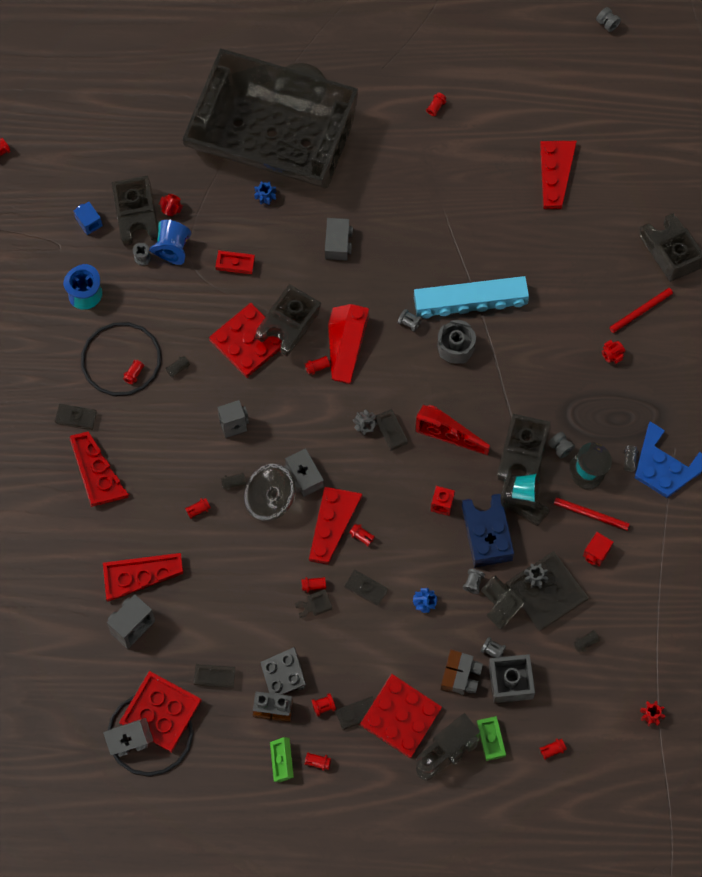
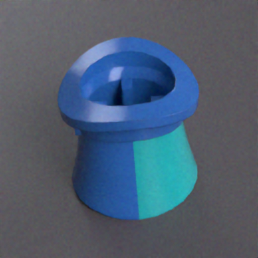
[149,220,191,265]
[63,264,102,310]

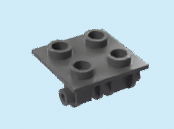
[260,647,306,695]

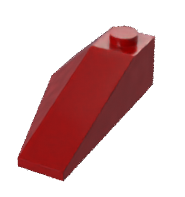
[328,304,369,384]
[415,405,490,456]

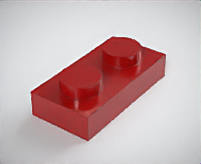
[215,250,255,275]

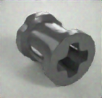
[133,243,151,266]
[398,308,422,332]
[463,569,485,594]
[480,637,506,658]

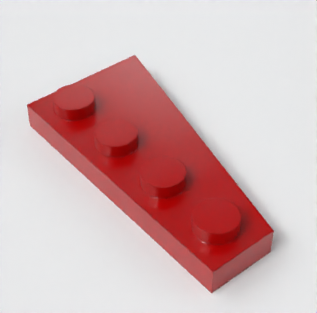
[540,141,577,209]
[70,431,129,507]
[309,487,362,564]
[103,553,183,602]

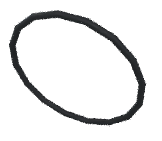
[81,322,161,396]
[108,695,193,776]

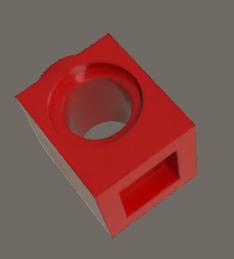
[431,486,455,516]
[583,532,614,567]

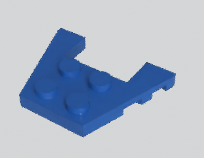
[634,422,702,498]

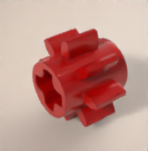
[159,194,183,216]
[602,340,625,364]
[640,701,665,726]

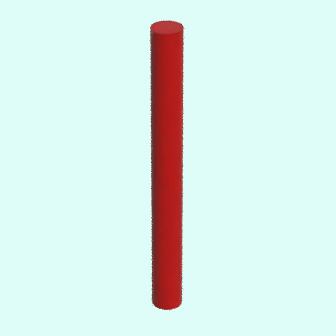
[609,288,673,333]
[554,497,630,531]

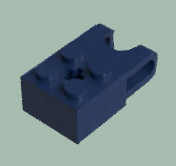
[462,494,514,568]

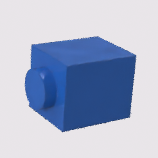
[73,202,103,235]

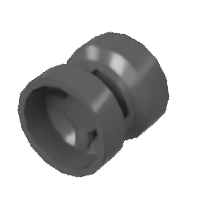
[596,7,621,32]
[548,432,575,459]

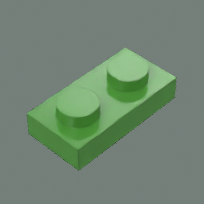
[477,716,506,761]
[270,737,294,782]

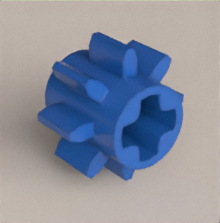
[254,181,276,204]
[413,588,437,613]

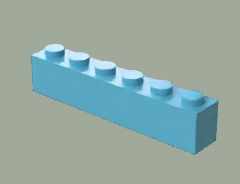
[414,276,529,318]

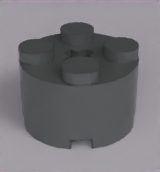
[437,320,476,364]

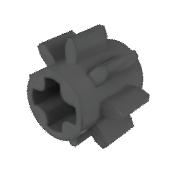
[352,409,378,435]
[524,563,548,588]

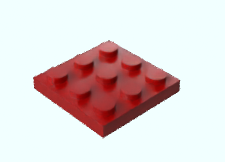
[209,303,289,378]
[119,671,202,753]
[359,674,442,758]

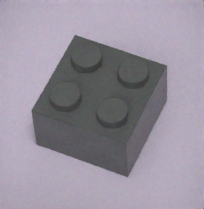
[107,594,155,649]
[489,654,535,703]

